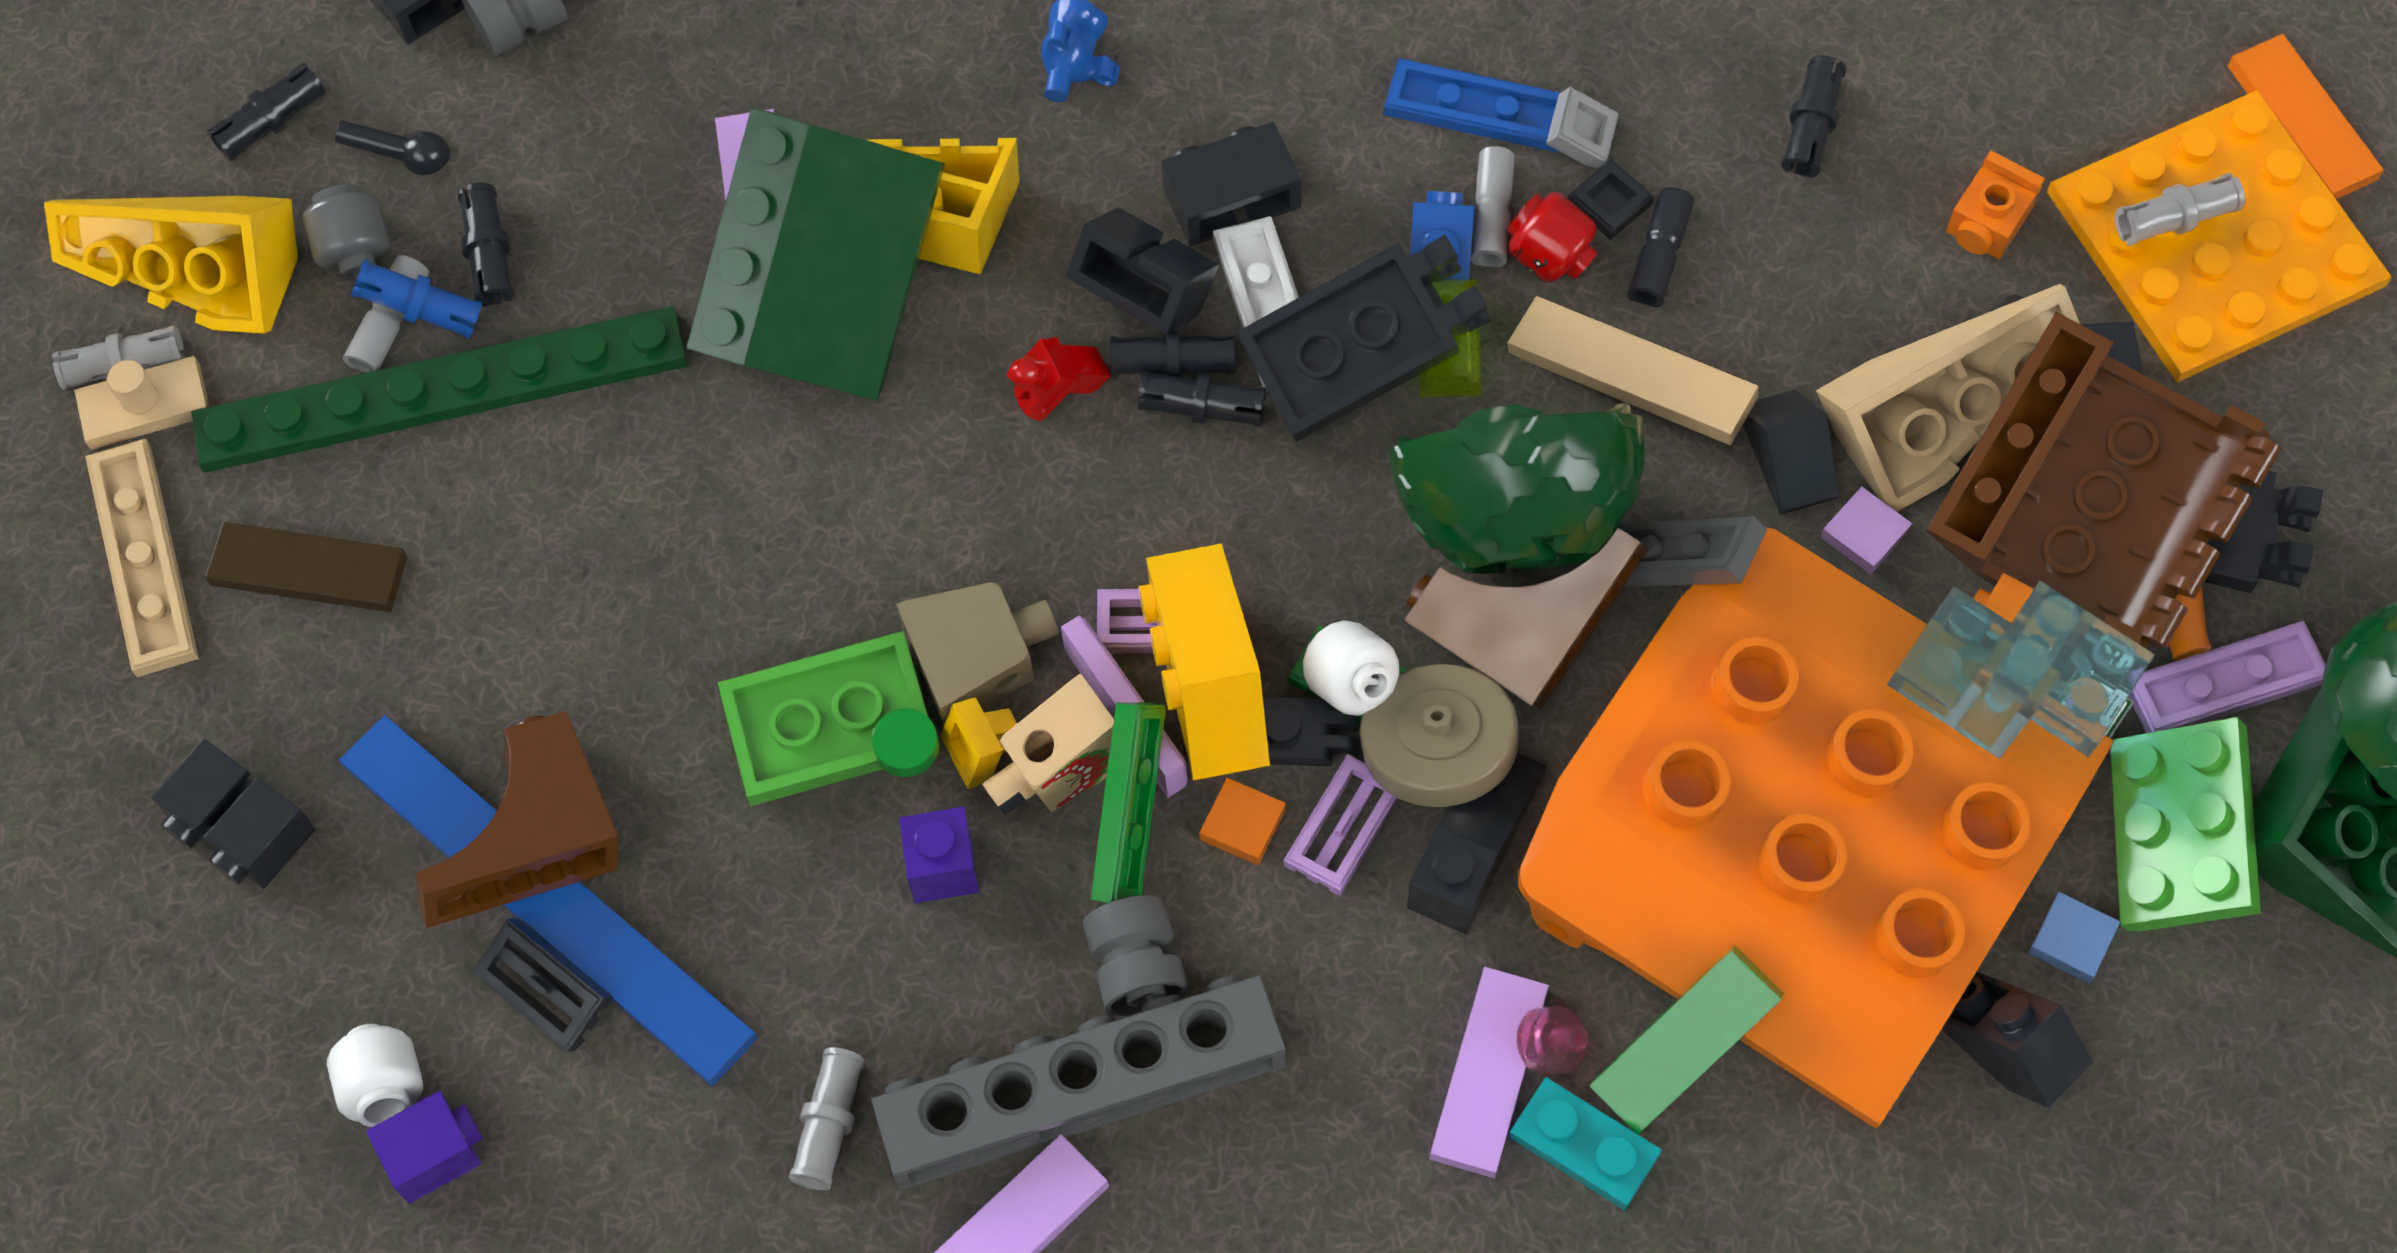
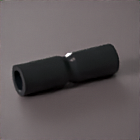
[1627,187,1695,308]

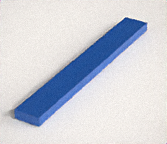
[339,715,758,1087]

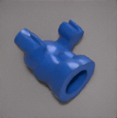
[1041,0,1121,103]

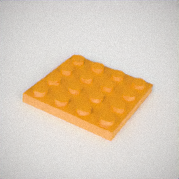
[2047,90,2392,383]

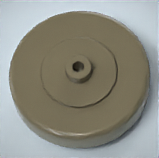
[1360,664,1519,807]

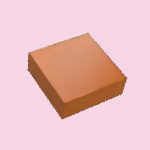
[1199,778,1286,866]

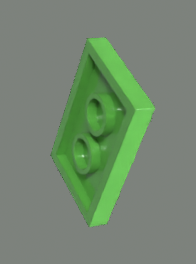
[717,631,928,806]
[2110,717,2261,931]

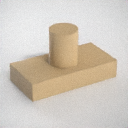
[74,356,209,450]

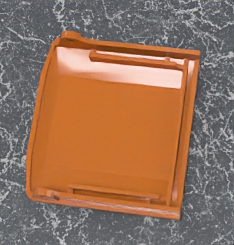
[1518,527,2114,1129]

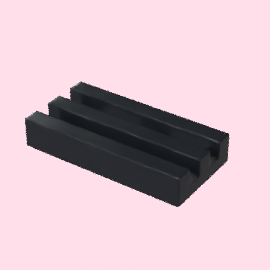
[472,918,614,1052]

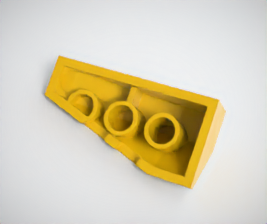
[44,196,298,334]

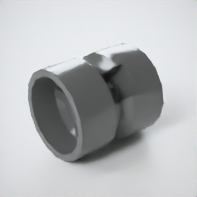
[461,0,568,58]
[1082,895,1188,1016]

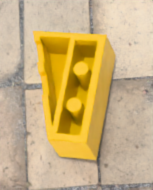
[868,138,1019,275]
[1138,543,1270,781]

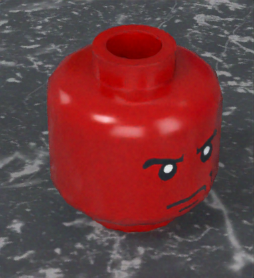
[1505,192,1598,283]

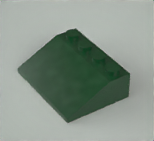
[686,107,945,401]
[2253,685,2397,958]

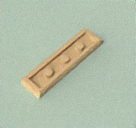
[1507,296,1759,446]
[85,438,199,677]

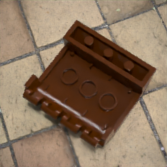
[1926,312,2282,655]

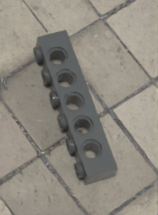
[871,975,1286,1190]

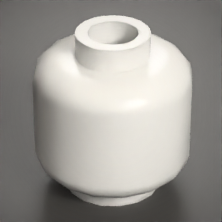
[1303,620,1399,716]
[327,1024,423,1127]

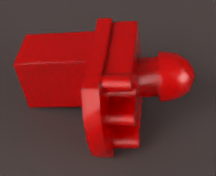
[1007,337,1111,421]

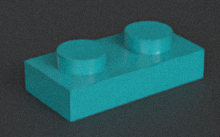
[1509,1077,1662,1211]

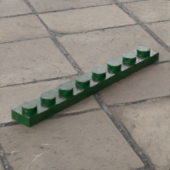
[191,306,688,473]

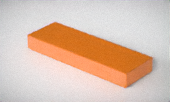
[2228,33,2384,199]

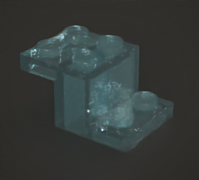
[1887,581,2155,759]

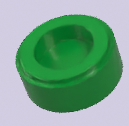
[872,708,939,777]

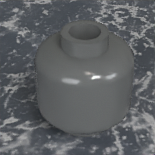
[302,184,390,279]

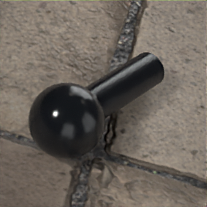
[335,120,450,175]

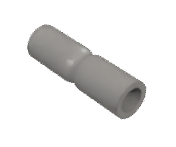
[1471,146,1515,267]
[343,255,429,373]

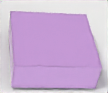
[1820,486,1912,575]

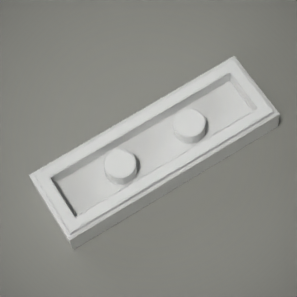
[1213,216,1299,392]

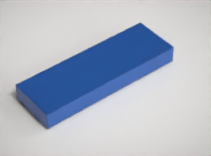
[1384,58,1561,153]

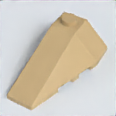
[1816,284,2080,512]

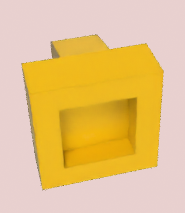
[940,697,1017,789]

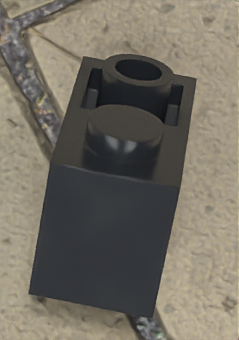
[1941,971,2093,1108]

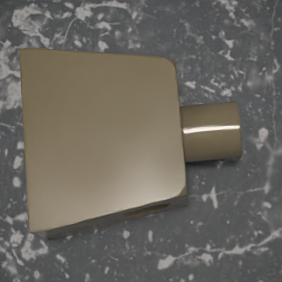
[896,582,1059,726]

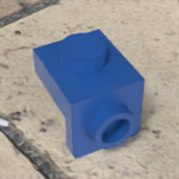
[1410,191,1475,280]

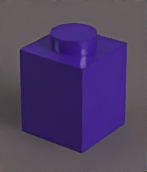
[899,807,979,903]
[366,1090,484,1204]

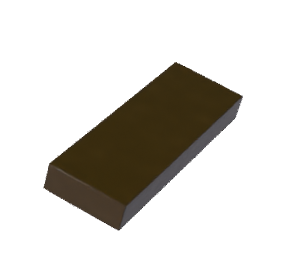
[205,522,408,613]

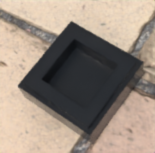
[1568,159,1654,240]

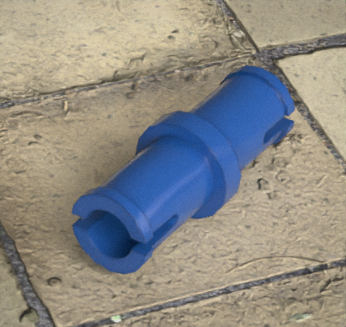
[351,259,482,339]

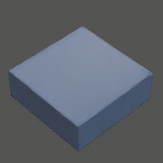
[2028,892,2120,984]

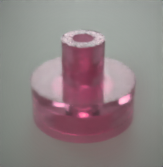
[1517,1006,1588,1075]

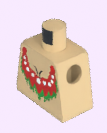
[983,673,1114,815]

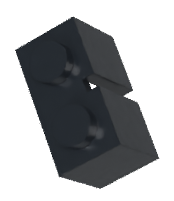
[1161,121,1301,247]
[1065,207,1219,335]
[151,738,316,889]

